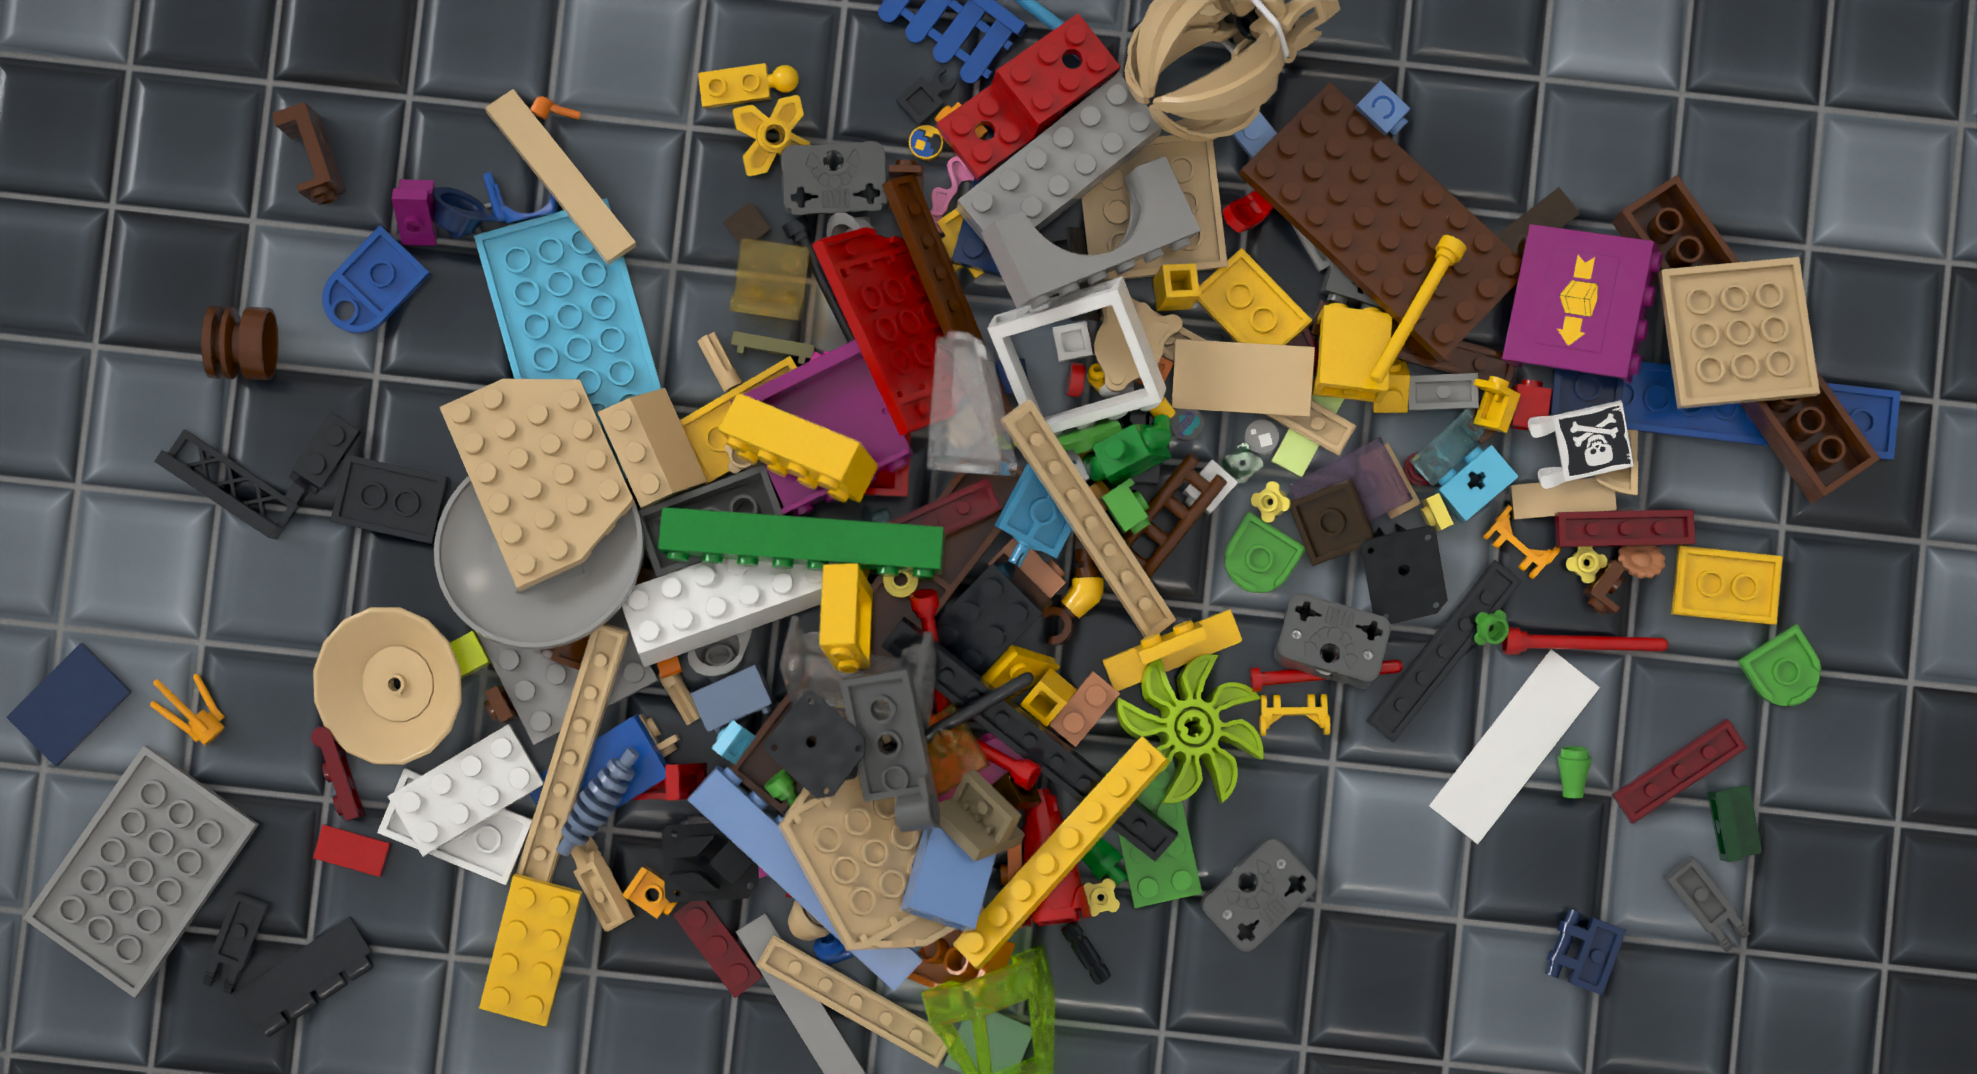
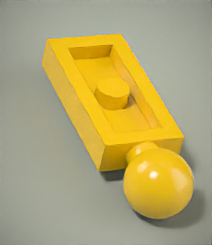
[698,63,799,109]

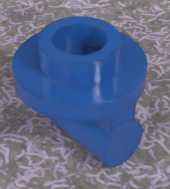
[814,933,854,966]

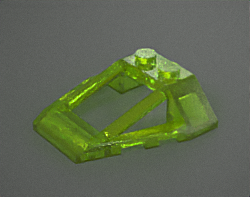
[921,945,1055,1074]

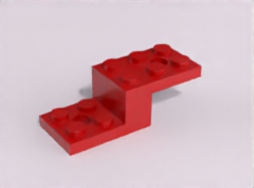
[936,13,1120,181]

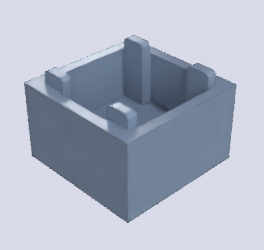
[690,665,776,736]

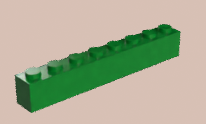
[658,507,945,579]

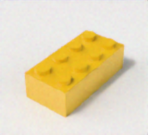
[718,392,878,503]

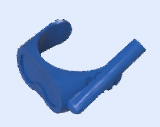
[483,172,558,224]

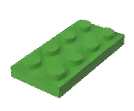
[1105,759,1202,908]

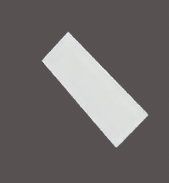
[1429,649,1600,844]

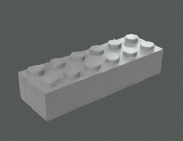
[957,73,1162,246]

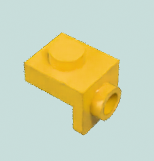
[1372,358,1410,413]
[1473,376,1521,433]

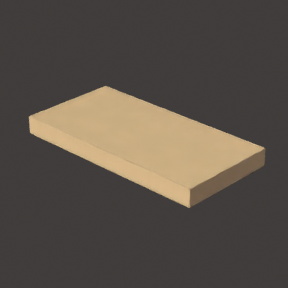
[1172,339,1315,416]

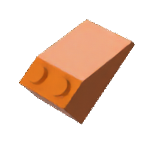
[907,929,1016,1009]

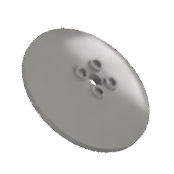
[434,476,644,650]

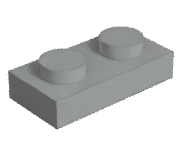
[1409,373,1479,411]

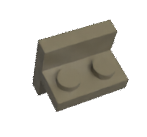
[939,769,1025,861]

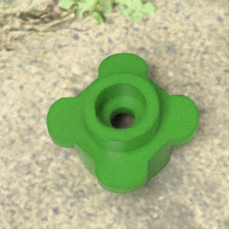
[1474,610,1509,645]

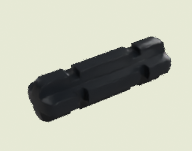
[1061,921,1111,985]

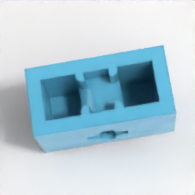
[1434,445,1519,523]

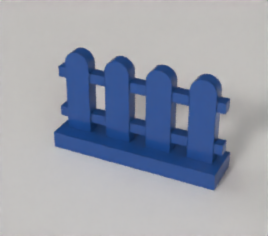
[878,0,1028,84]

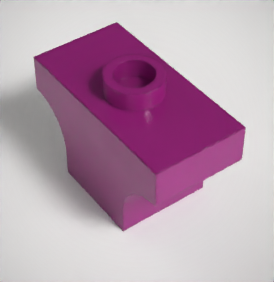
[392,179,438,245]

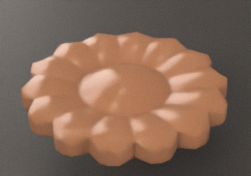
[1618,546,1665,579]

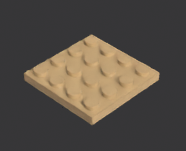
[1081,135,1228,282]
[1658,257,1820,409]

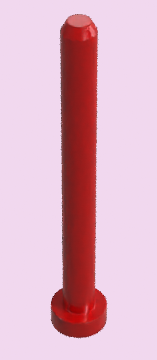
[1250,659,1403,692]

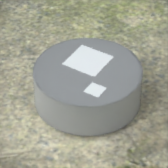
[1244,419,1279,455]

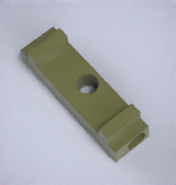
[731,331,816,366]

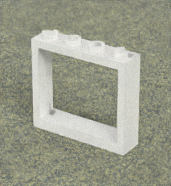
[987,276,1166,436]

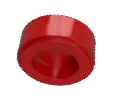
[1065,362,1085,397]

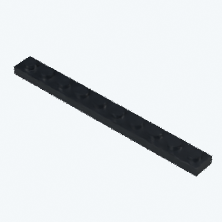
[881,617,1178,862]

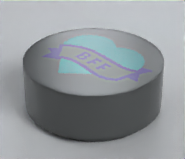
[1171,409,1204,441]

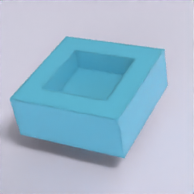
[712,720,756,764]

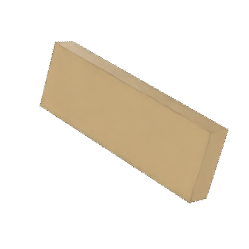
[1509,478,1617,520]

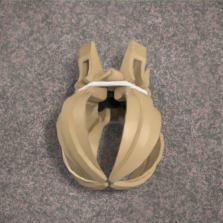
[1124,0,1340,142]

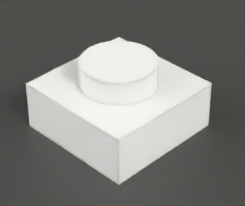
[1052,321,1093,362]

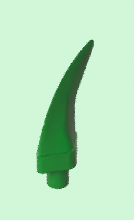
[1081,838,1128,886]

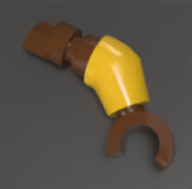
[1042,533,1104,646]

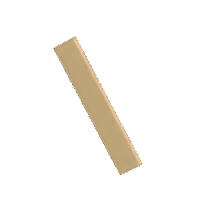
[485,89,636,266]
[756,935,955,1068]

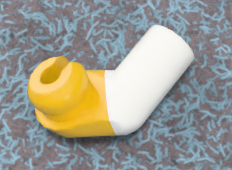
[1087,363,1134,398]

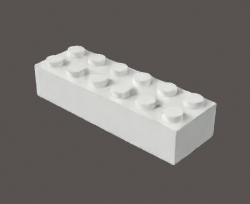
[622,559,823,667]

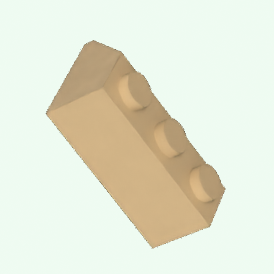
[598,388,708,509]

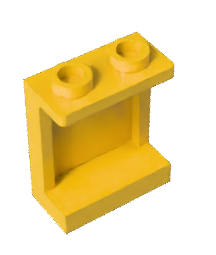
[1312,303,1392,403]

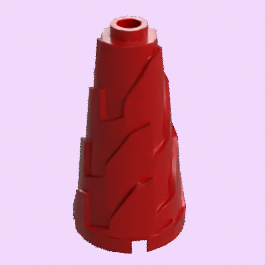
[1022,789,1091,927]

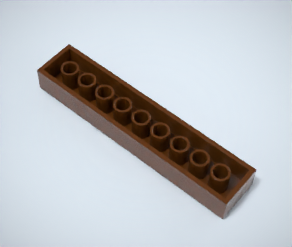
[1612,175,1880,504]

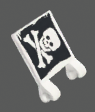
[1528,400,1634,489]

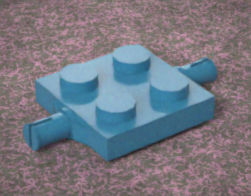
[994,459,1077,567]

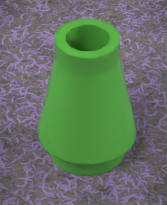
[1557,746,1592,798]

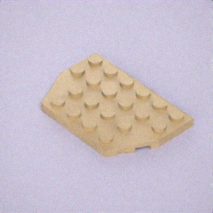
[440,379,635,592]
[778,734,984,951]

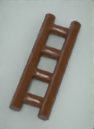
[1122,453,1227,579]

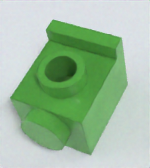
[1100,478,1151,535]

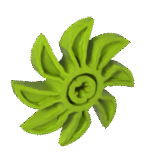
[1115,654,1263,804]

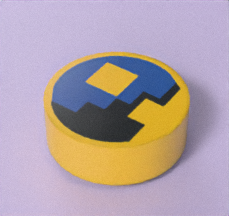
[909,125,943,161]

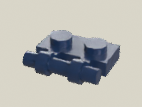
[1545,909,1626,995]

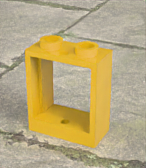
[819,563,873,673]

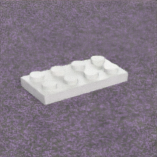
[387,724,544,856]
[377,768,533,885]

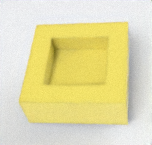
[1420,493,1454,532]

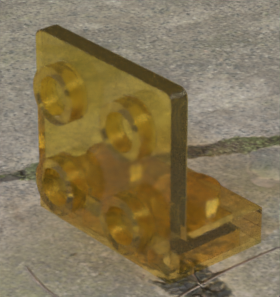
[729,238,810,320]

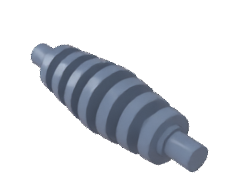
[556,747,640,857]

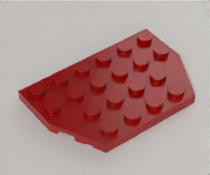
[812,227,968,437]

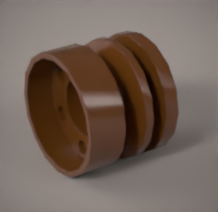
[201,306,279,380]

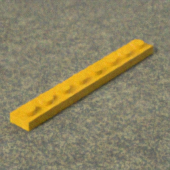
[953,736,1170,970]

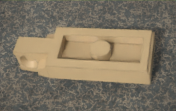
[571,836,635,932]

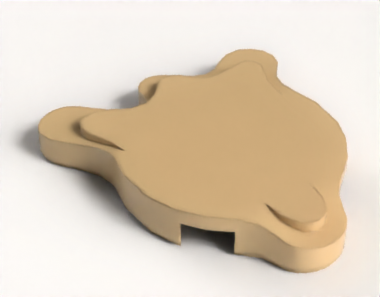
[1094,302,1183,392]

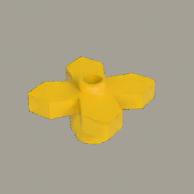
[732,95,810,176]

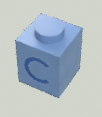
[1355,80,1410,136]

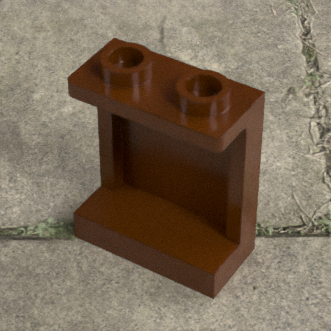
[272,102,346,205]

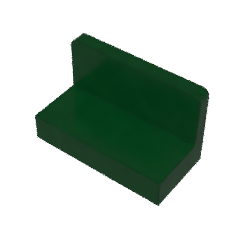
[1707,785,1762,862]

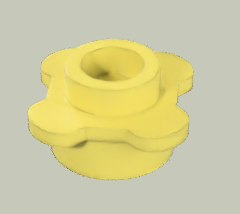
[1251,481,1291,523]
[1566,547,1607,583]
[1084,878,1120,917]

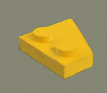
[982,644,1060,700]

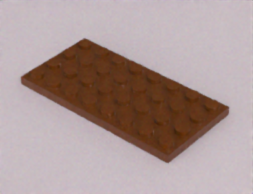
[1238,82,1522,363]

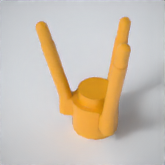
[150,674,225,746]

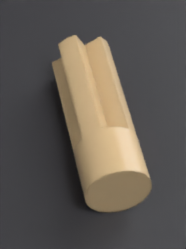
[697,332,742,393]
[657,673,701,725]

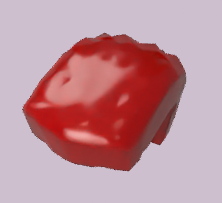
[1222,191,1274,233]

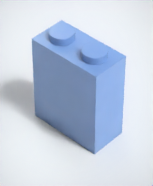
[900,826,997,932]

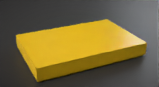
[1196,248,1312,345]
[1671,546,1783,625]

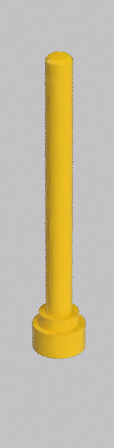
[1370,235,1467,383]

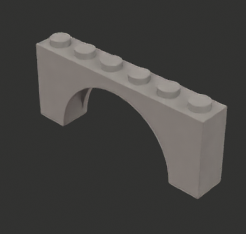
[981,156,1201,309]

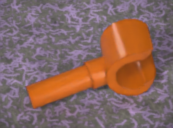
[530,96,581,120]

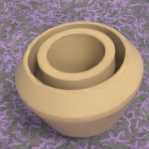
[788,900,830,941]

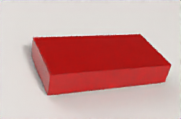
[313,824,391,877]

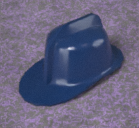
[433,187,497,239]

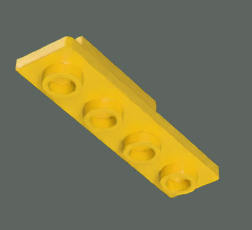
[1102,609,1242,691]

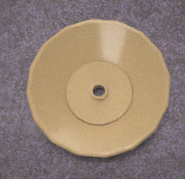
[313,607,462,765]

